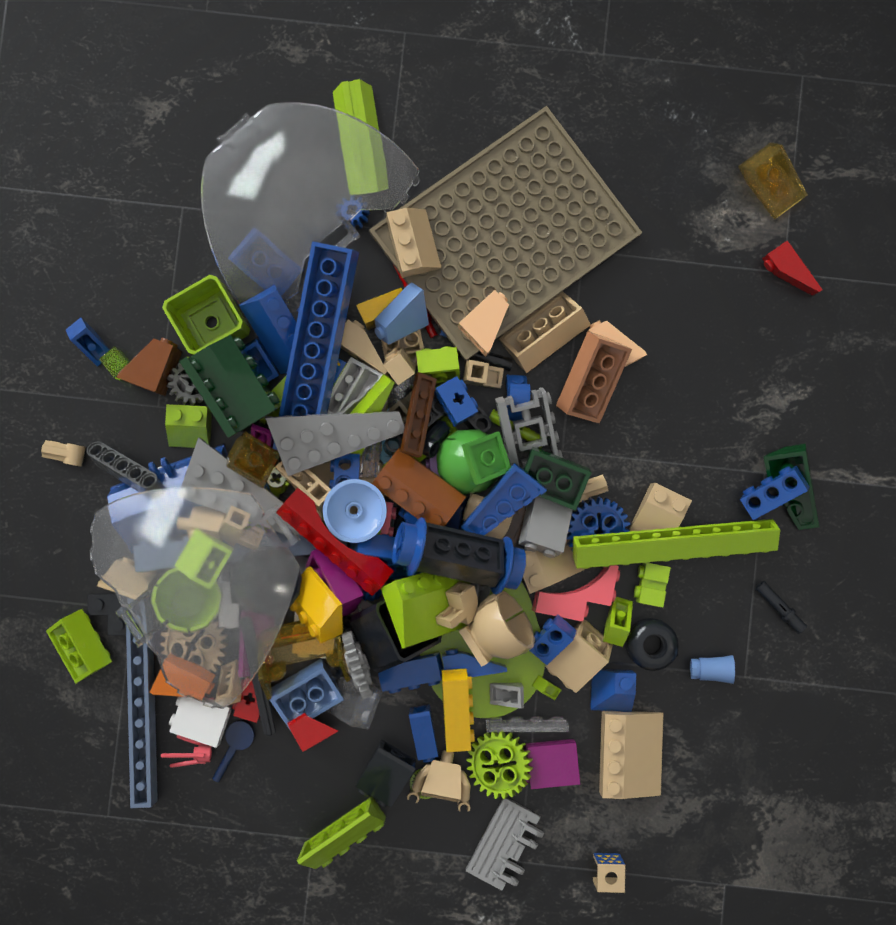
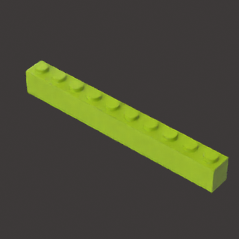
[573,519,780,569]

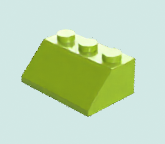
[46,609,112,684]

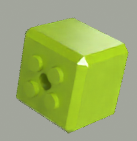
[162,275,250,356]

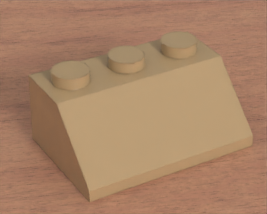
[386,208,441,278]

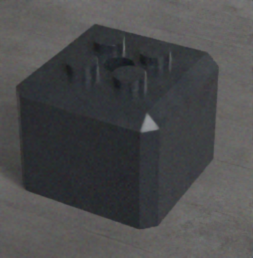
[350,600,442,673]

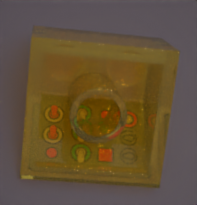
[226,431,280,488]

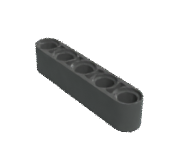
[86,441,166,500]

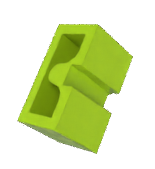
[634,563,671,608]

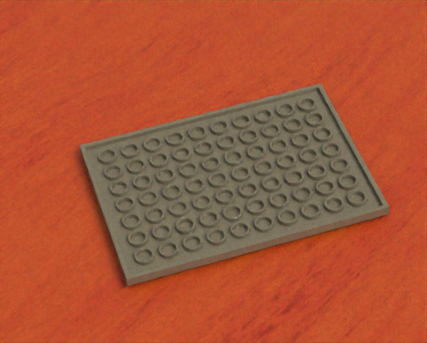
[369,106,642,362]

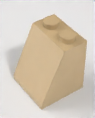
[545,619,613,693]

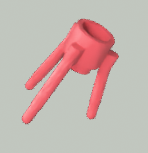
[161,735,212,768]

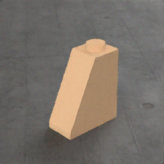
[458,290,509,357]
[586,320,647,367]

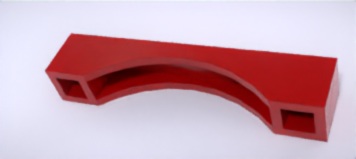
[276,488,394,596]

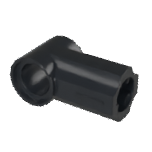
[423,420,450,458]

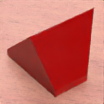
[287,713,338,752]

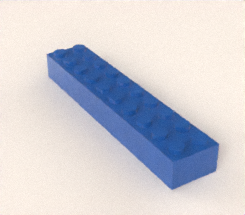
[272,241,359,450]

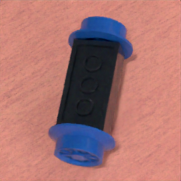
[392,517,526,594]

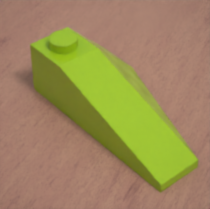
[350,374,395,456]

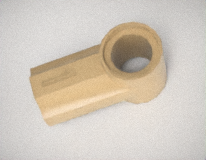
[41,440,86,467]
[579,475,608,503]

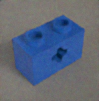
[434,376,478,427]

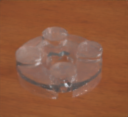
[386,373,416,405]

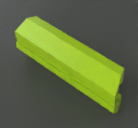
[333,79,388,195]

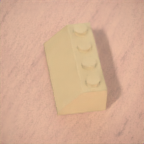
[499,291,591,373]

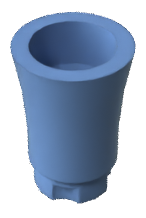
[690,655,735,684]

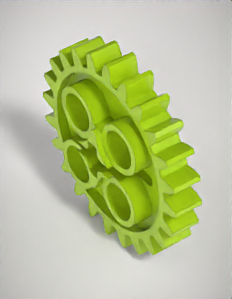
[467,730,533,799]

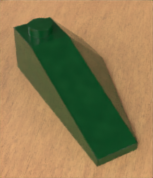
[764,444,819,530]

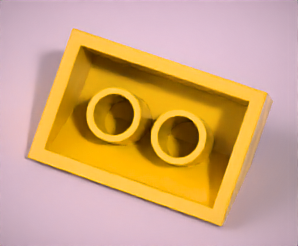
[290,566,343,644]

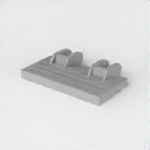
[466,798,544,890]

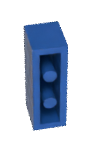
[378,652,444,694]

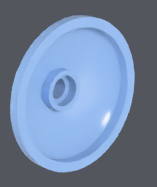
[323,479,387,543]

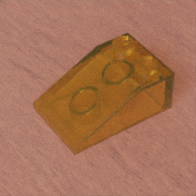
[738,143,807,219]

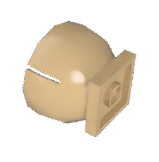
[459,591,535,667]

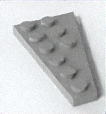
[265,411,405,476]
[178,437,299,539]

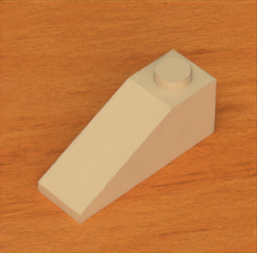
[275,461,331,515]

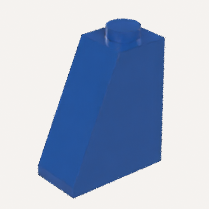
[409,704,438,762]

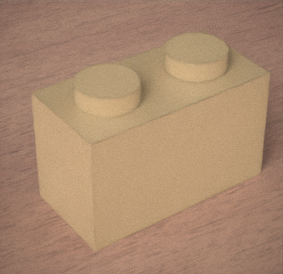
[383,347,416,385]

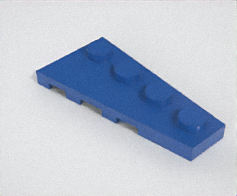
[461,463,547,535]

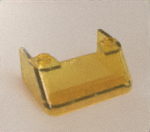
[257,620,350,700]

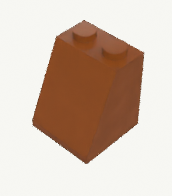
[116,337,182,396]

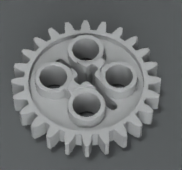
[342,631,374,700]

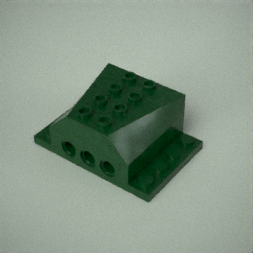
[179,335,280,438]

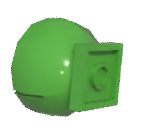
[436,429,511,494]

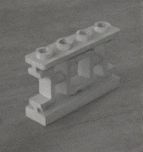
[495,387,563,469]

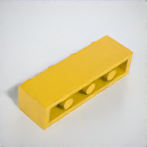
[441,668,475,753]

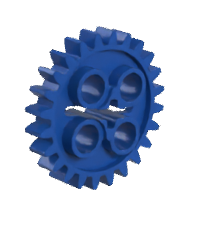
[567,497,631,552]

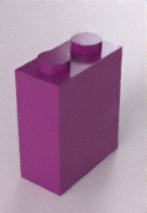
[524,739,580,789]

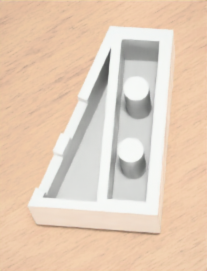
[328,357,383,414]

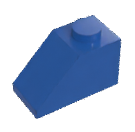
[66,317,113,366]

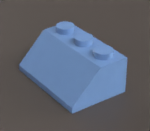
[269,658,344,731]

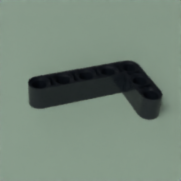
[383,391,491,456]

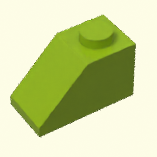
[603,597,633,647]

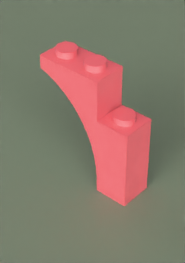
[532,565,620,622]

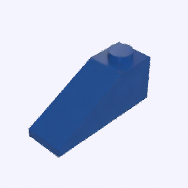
[442,649,507,677]

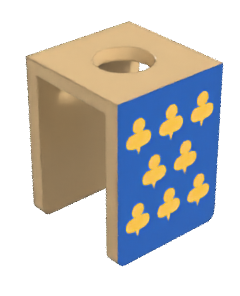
[593,853,625,893]

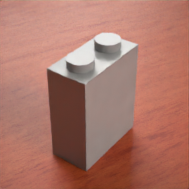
[518,496,573,558]

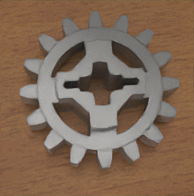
[167,363,203,406]

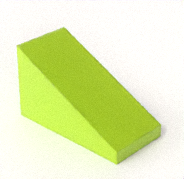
[532,675,561,700]

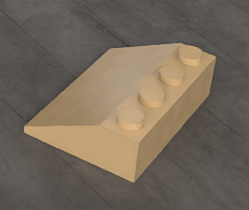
[599,711,663,799]

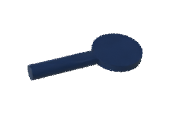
[212,720,255,782]

